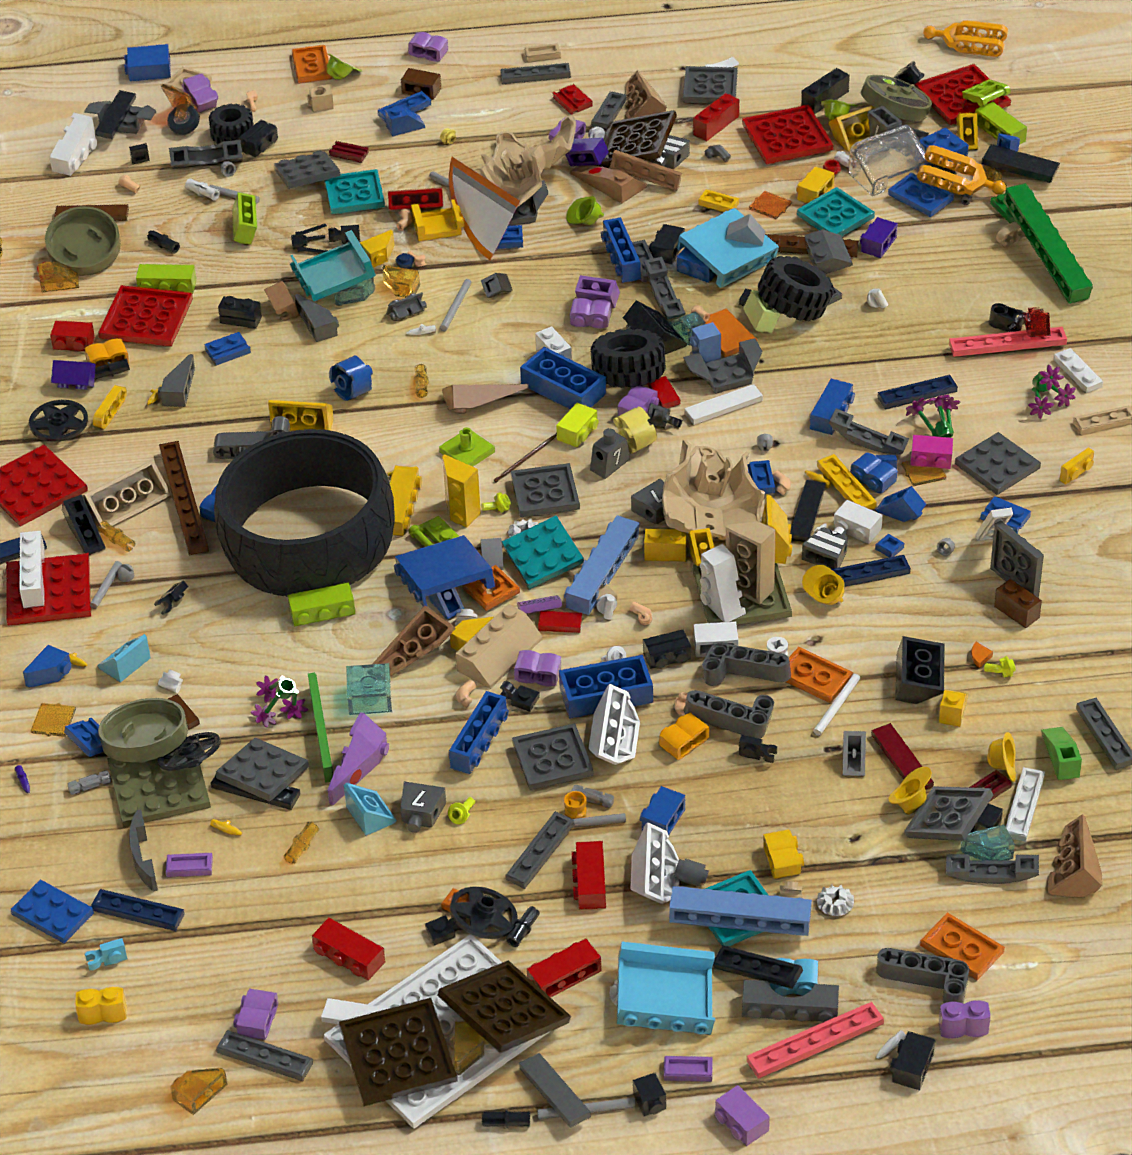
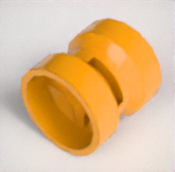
[564,791,587,819]

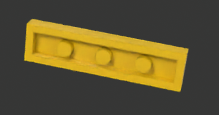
[817,454,877,510]

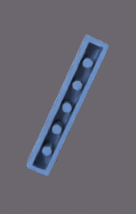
[564,515,639,615]
[669,886,812,936]

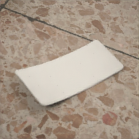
[705,57,739,67]

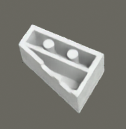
[50,113,97,176]
[700,544,746,622]

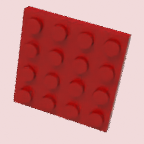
[914,64,1011,125]
[742,104,834,165]
[98,285,193,347]
[0,444,88,527]
[6,553,91,626]

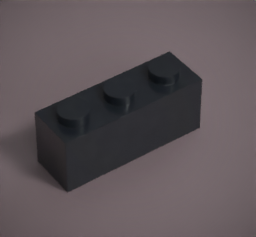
[801,68,850,114]

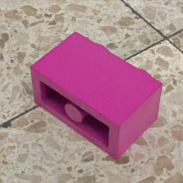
[910,435,953,469]

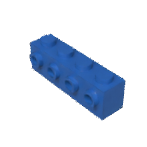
[601,217,641,283]
[449,691,509,774]

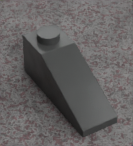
[295,294,339,342]
[158,354,195,407]

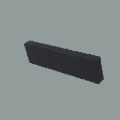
[95,90,136,139]
[790,480,826,542]
[211,775,301,810]
[713,945,803,989]

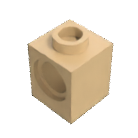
[307,84,334,111]

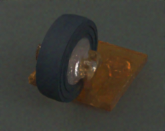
[161,84,200,135]

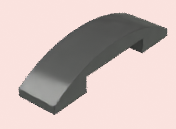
[644,257,685,319]
[829,409,909,454]
[129,810,158,891]
[946,854,1039,884]

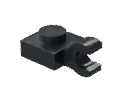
[328,225,361,245]
[647,403,683,429]
[154,580,189,615]
[500,681,540,712]
[739,735,778,763]
[425,915,467,946]

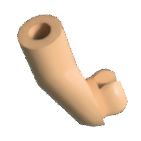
[118,175,140,193]
[396,209,413,231]
[630,602,652,626]
[456,679,476,707]
[675,692,687,716]

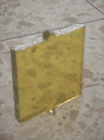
[902,460,946,486]
[31,703,76,737]

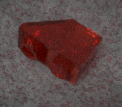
[1022,307,1051,337]

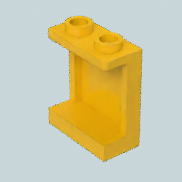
[411,199,464,241]

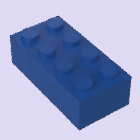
[520,347,606,410]
[559,655,653,719]

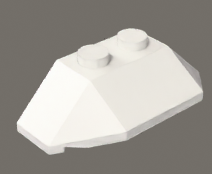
[588,684,640,765]
[631,822,679,904]

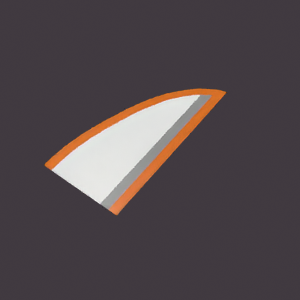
[449,156,520,261]

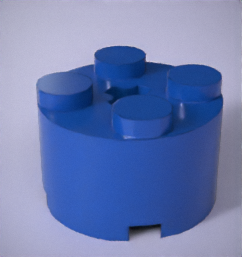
[329,355,373,401]

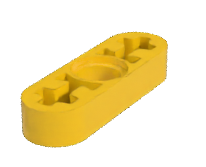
[93,385,127,429]

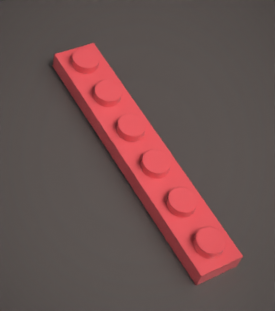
[949,327,1067,357]
[746,1002,884,1079]

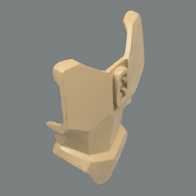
[480,115,576,206]
[662,440,765,540]

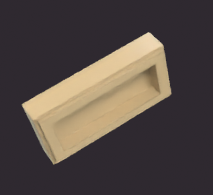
[524,43,561,62]

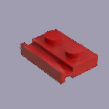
[552,84,593,115]

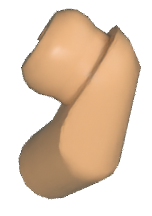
[691,305,710,322]
[772,470,791,495]

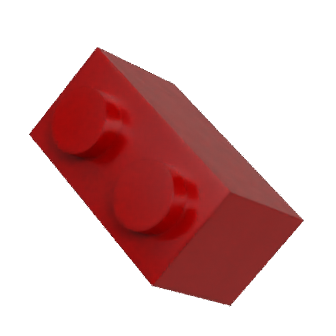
[50,320,95,351]

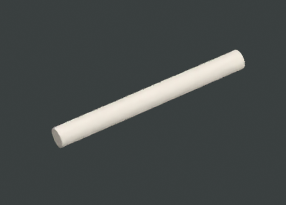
[813,674,860,736]

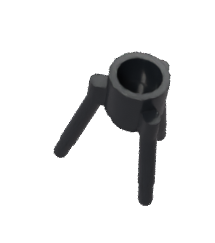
[291,223,328,254]

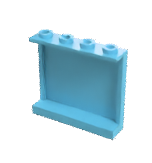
[677,208,779,288]
[617,942,715,1035]

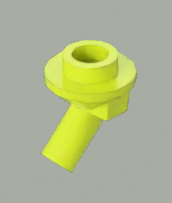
[481,492,511,513]
[984,656,1016,678]
[448,797,476,825]

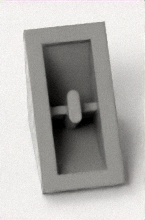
[726,214,765,246]
[481,538,504,570]
[842,731,866,776]

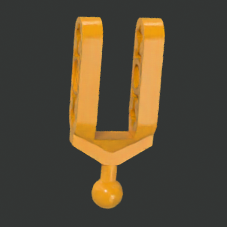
[923,20,1008,57]
[917,145,1006,195]

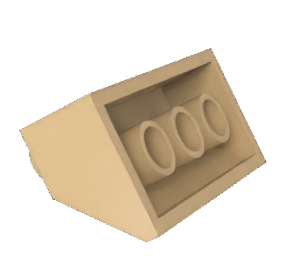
[82,460,171,531]
[726,521,775,604]
[456,604,543,689]

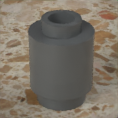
[674,858,709,887]

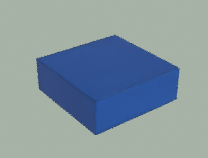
[875,534,905,557]

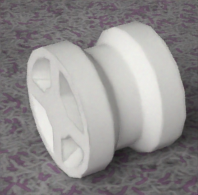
[767,637,788,656]

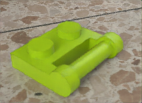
[962,79,1011,107]
[408,516,459,547]

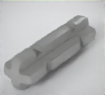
[68,770,111,795]
[572,785,614,808]

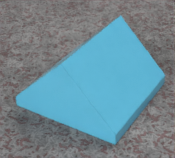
[97,634,151,682]
[344,783,397,836]

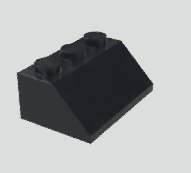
[622,300,688,355]
[895,636,945,704]

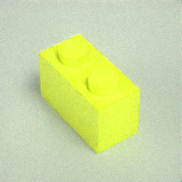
[556,403,599,448]

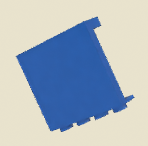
[394,535,495,607]

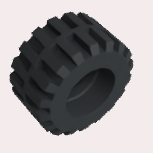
[208,103,254,144]

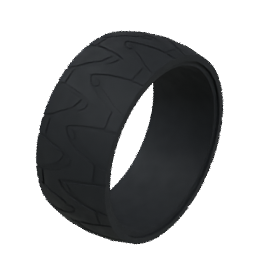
[214,429,395,597]

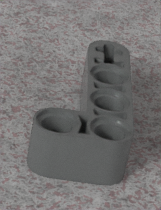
[213,416,290,459]
[702,643,791,686]
[684,690,774,739]
[876,948,969,1004]

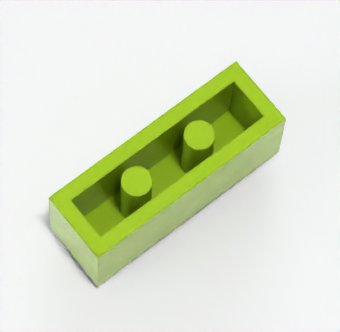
[976,102,1027,145]
[232,192,257,245]
[136,264,197,294]
[288,583,356,627]

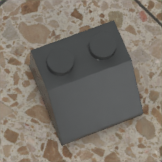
[804,230,853,274]

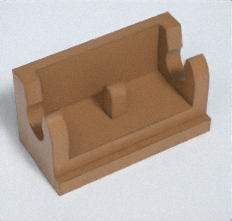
[264,281,300,321]

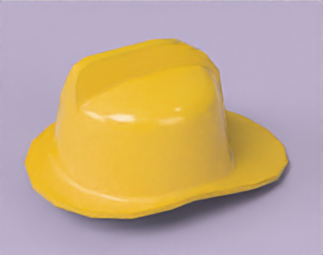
[802,565,844,605]
[987,732,1016,782]
[888,767,932,815]

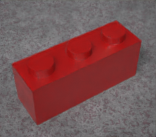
[693,93,740,142]
[388,187,443,210]
[571,841,606,910]
[312,918,386,981]
[526,938,602,997]

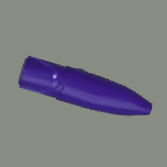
[14,765,30,794]

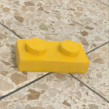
[698,189,739,212]
[1060,447,1094,485]

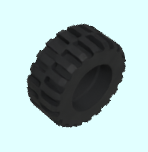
[758,256,834,321]
[590,329,666,388]

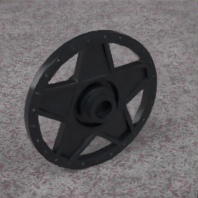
[29,400,88,442]
[158,732,221,771]
[450,886,518,939]

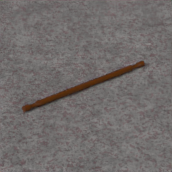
[494,432,557,483]

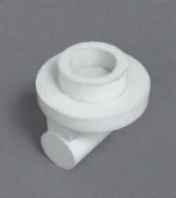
[867,288,888,308]
[596,594,617,620]
[455,609,477,626]
[601,646,626,662]
[158,669,183,693]

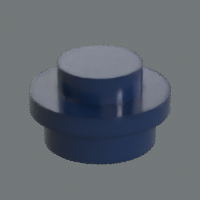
[395,253,414,270]

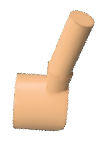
[246,90,258,112]
[407,251,426,267]

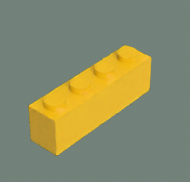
[390,465,422,536]

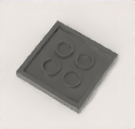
[683,66,738,104]
[274,151,341,189]
[955,432,1041,495]
[511,463,580,517]
[990,520,1044,598]
[512,723,594,790]
[216,738,309,801]
[904,786,993,841]

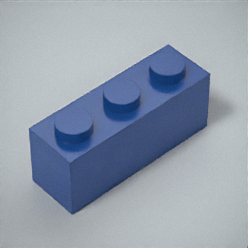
[810,378,855,435]

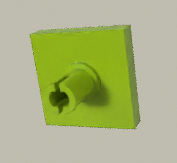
[439,427,495,467]

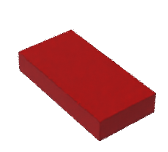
[648,376,681,408]
[538,611,582,633]

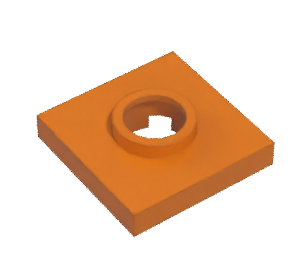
[462,565,520,611]

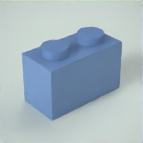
[690,322,721,363]

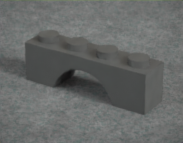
[169,140,243,169]
[742,980,839,1022]

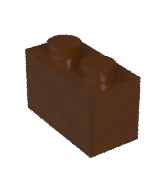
[401,68,442,100]
[994,579,1042,628]

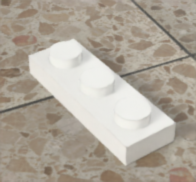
[1054,348,1103,393]

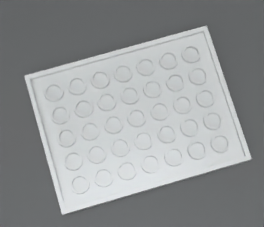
[324,934,551,1129]

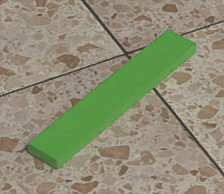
[308,672,333,783]

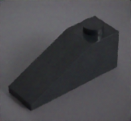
[61,494,106,555]

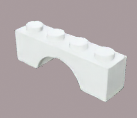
[20,531,44,608]

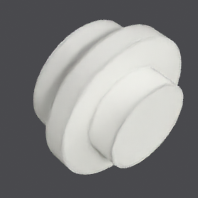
[588,127,605,139]

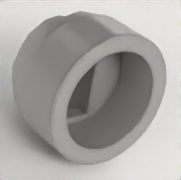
[220,161,236,177]
[757,434,773,451]
[937,538,955,556]
[117,564,135,582]

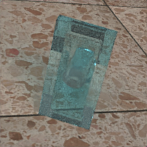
[334,277,375,305]
[670,311,706,346]
[961,824,1015,860]

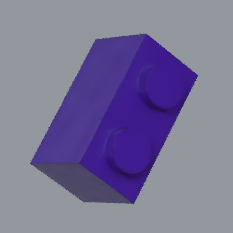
[565,137,609,166]
[859,217,898,258]
[51,360,96,390]

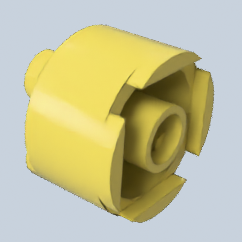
[613,406,657,454]

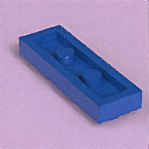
[377,91,431,122]

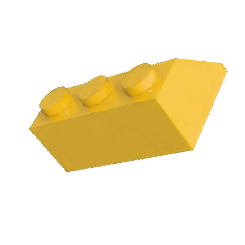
[828,106,876,152]
[268,400,334,431]
[442,454,481,528]
[761,495,792,564]

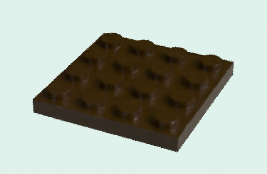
[595,110,677,168]
[437,960,571,1053]
[339,998,458,1106]

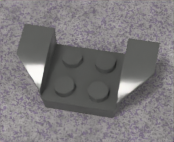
[84,101,157,134]
[508,180,548,226]
[683,338,762,393]

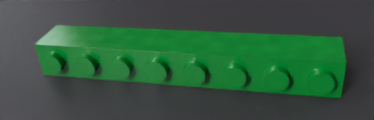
[1003,183,1093,304]

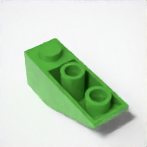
[1041,727,1082,780]

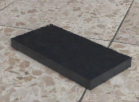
[981,144,1060,183]

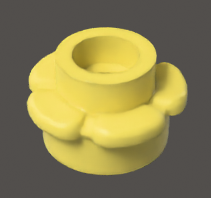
[440,128,456,145]

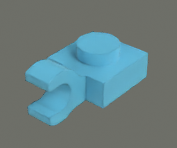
[85,938,127,970]

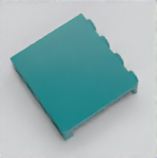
[290,230,376,302]

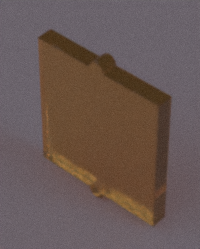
[749,191,792,220]

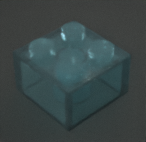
[346,663,392,715]

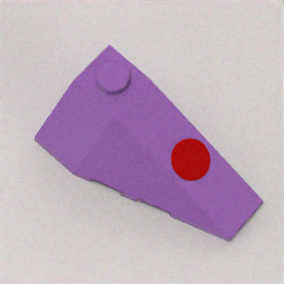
[328,712,389,805]

